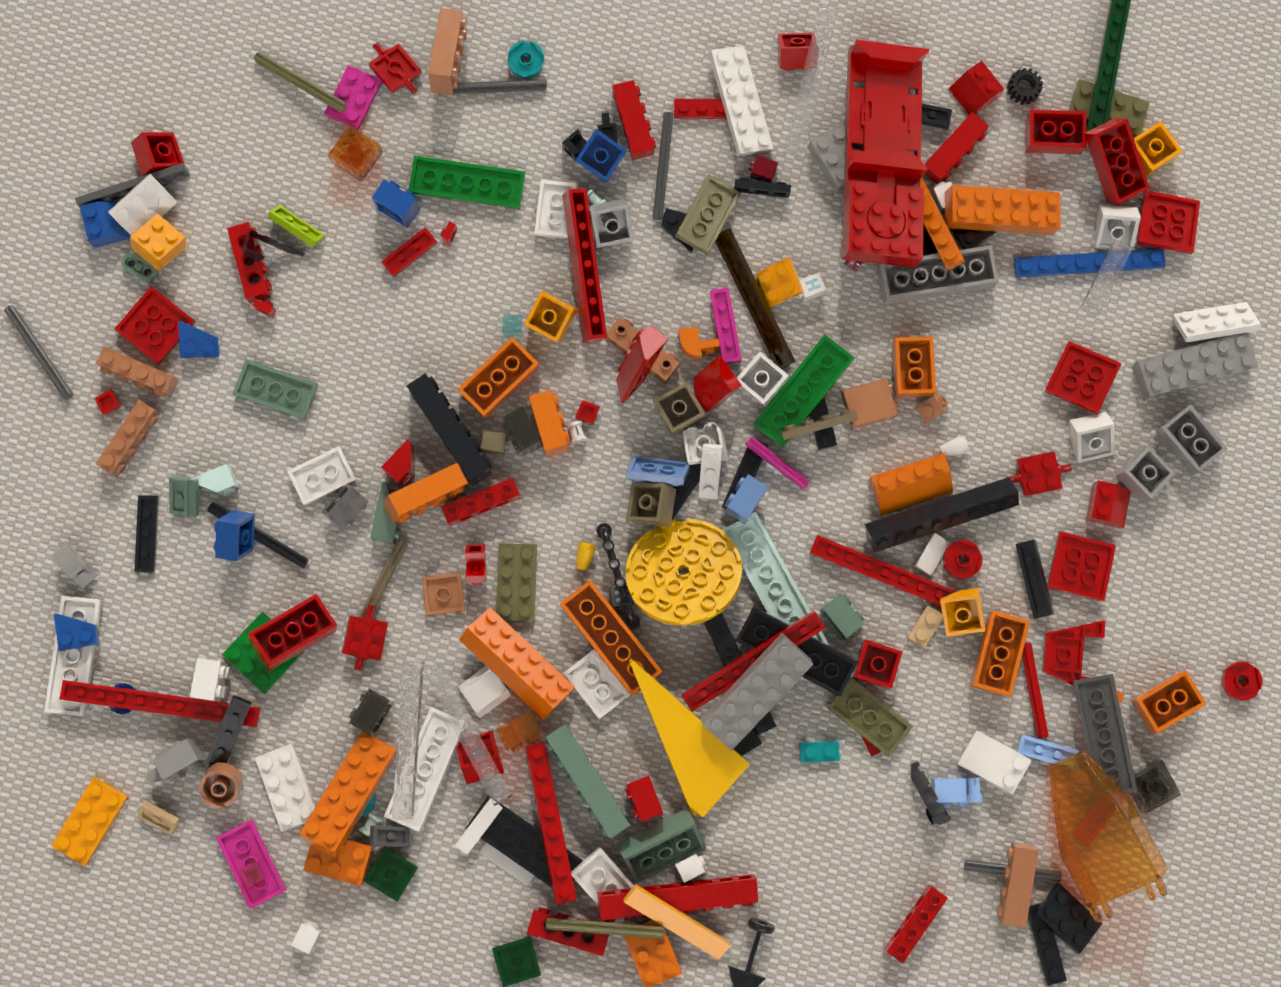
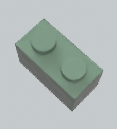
[820,594,864,640]

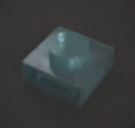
[502,314,523,335]

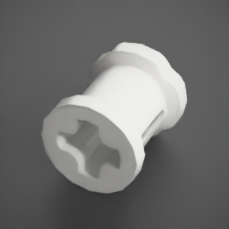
[566,421,587,444]

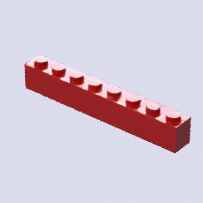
[562,188,607,343]
[524,742,577,905]
[597,874,759,922]

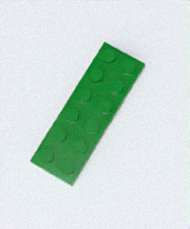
[408,156,525,209]
[753,334,855,448]

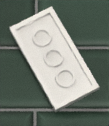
[1173,302,1261,342]
[255,743,316,832]

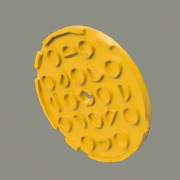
[626,519,742,626]

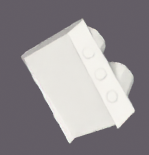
[682,422,729,465]
[458,666,511,718]

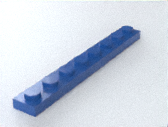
[1013,248,1166,278]

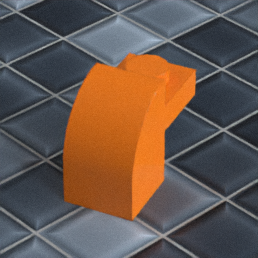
[678,327,720,360]

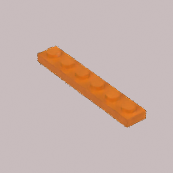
[920,178,965,271]

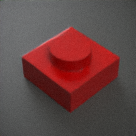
[440,221,458,246]
[253,299,276,317]
[94,389,121,416]
[575,400,600,425]

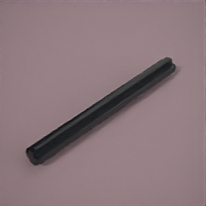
[207,502,309,568]

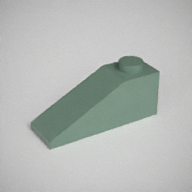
[370,482,401,544]

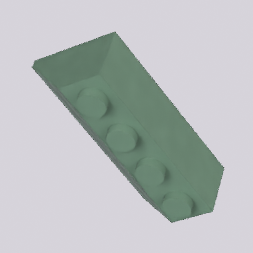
[617,808,706,883]

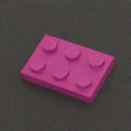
[324,65,382,131]

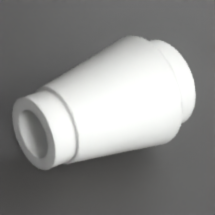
[940,436,969,456]

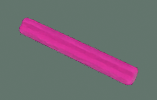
[745,437,809,489]

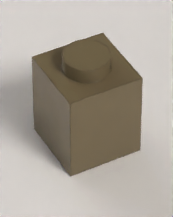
[481,430,510,456]

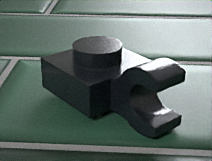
[597,111,618,143]

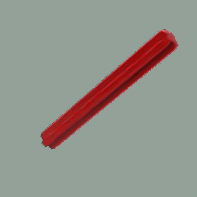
[1022,643,1049,739]

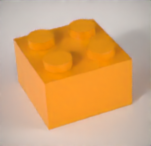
[1134,121,1183,177]
[130,214,186,272]
[524,291,579,343]

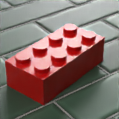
[1084,118,1150,204]
[248,594,337,672]

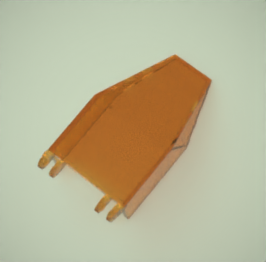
[1048,750,1168,923]

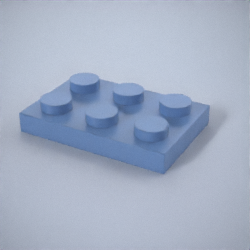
[626,456,690,486]

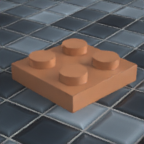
[422,572,465,616]

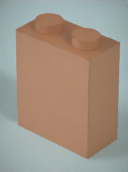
[841,379,899,430]

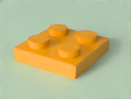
[756,257,804,308]

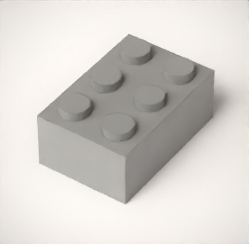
[808,123,859,194]
[1155,404,1228,476]

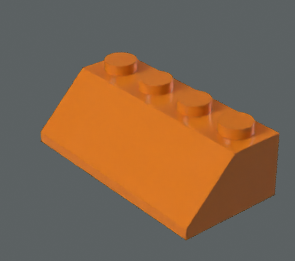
[868,453,953,515]

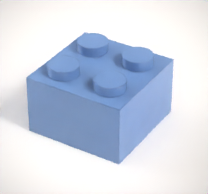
[725,474,768,524]

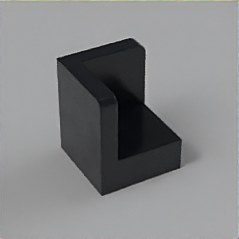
[562,128,587,162]

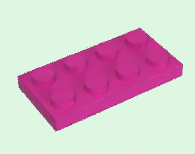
[216,819,287,909]

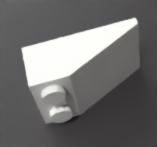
[957,730,1032,795]

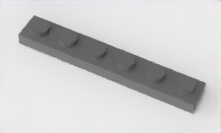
[75,163,190,208]

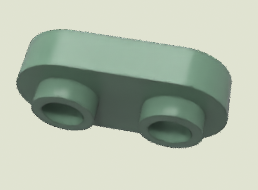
[121,253,158,282]

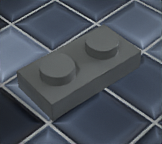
[370,825,409,848]

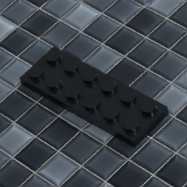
[466,795,584,888]

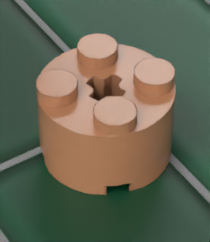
[199,762,243,809]

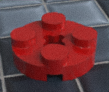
[943,540,983,579]
[1222,661,1263,701]

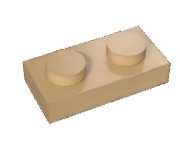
[907,605,943,648]
[137,800,179,836]

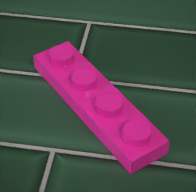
[710,287,742,364]

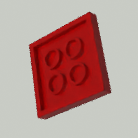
[1136,190,1200,255]
[114,286,196,365]
[1045,341,1122,415]
[1047,531,1116,602]

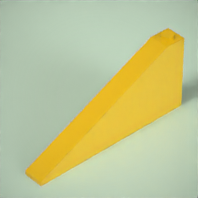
[629,658,750,817]

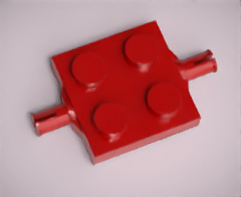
[369,42,422,94]
[1006,451,1072,496]
[341,604,388,671]

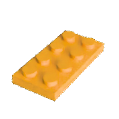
[51,777,129,866]

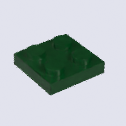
[364,847,419,902]
[492,936,542,987]

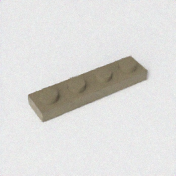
[780,409,858,440]

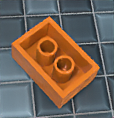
[892,337,936,398]
[529,390,571,457]
[1130,670,1207,734]
[303,838,374,886]
[624,919,682,987]

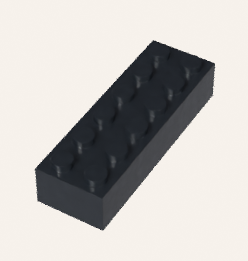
[406,373,492,486]
[735,606,858,697]

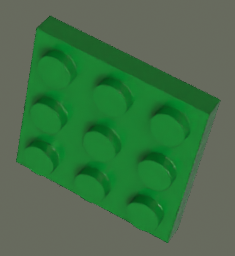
[222,611,305,694]

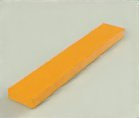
[624,884,731,960]

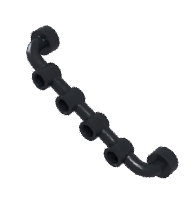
[596,523,641,630]

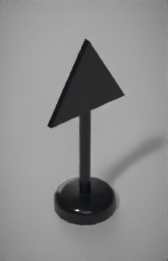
[728,918,775,987]

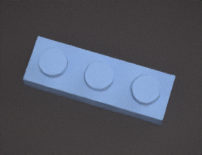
[1016,734,1079,770]

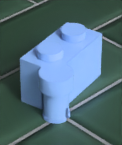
[931,778,983,807]

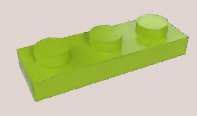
[267,204,325,248]

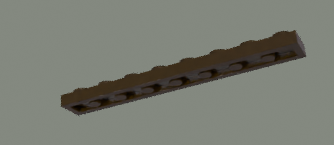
[715,228,796,370]

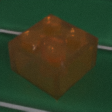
[328,125,383,182]
[496,711,544,753]

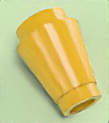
[576,541,596,571]

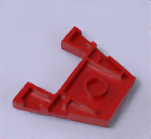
[1042,620,1106,686]

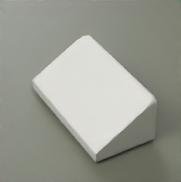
[914,533,950,576]

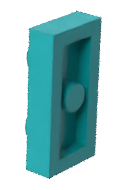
[799,741,840,762]

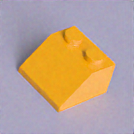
[940,588,985,637]

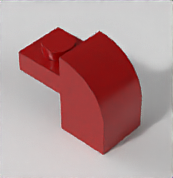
[465,544,487,584]

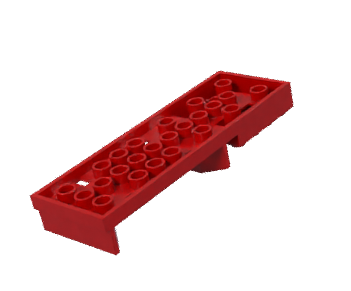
[842,39,929,268]

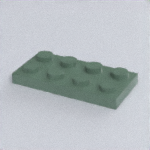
[233,359,318,420]

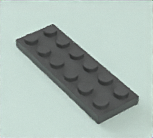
[1073,674,1138,798]

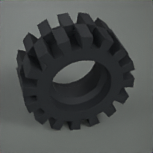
[1007,68,1043,105]

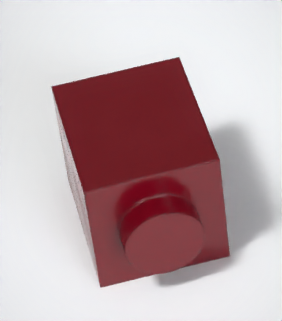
[748,155,779,183]

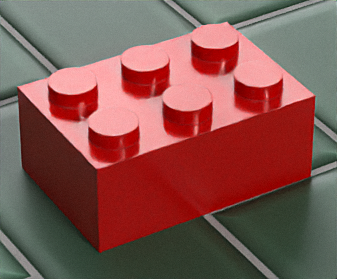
[1025,109,1086,155]

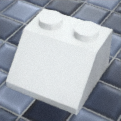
[1095,204,1141,251]
[1069,412,1115,463]

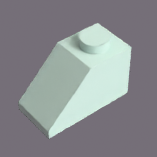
[191,464,239,496]

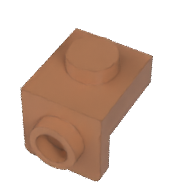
[916,394,949,424]

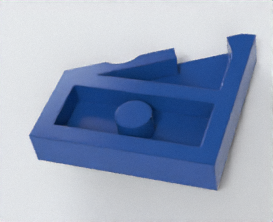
[178,321,219,358]
[54,613,100,651]

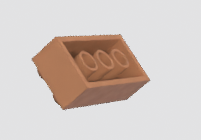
[428,8,467,96]

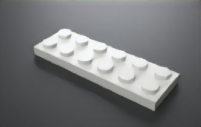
[708,46,774,156]
[44,596,102,716]
[384,707,467,832]

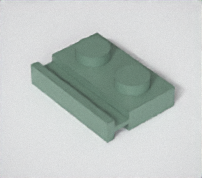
[169,475,199,518]

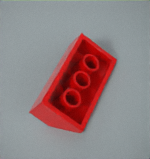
[616,325,668,404]

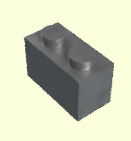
[322,483,369,531]

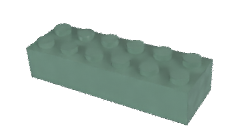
[545,724,630,838]

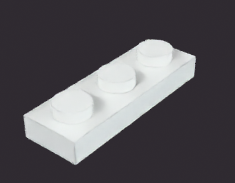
[698,444,722,499]

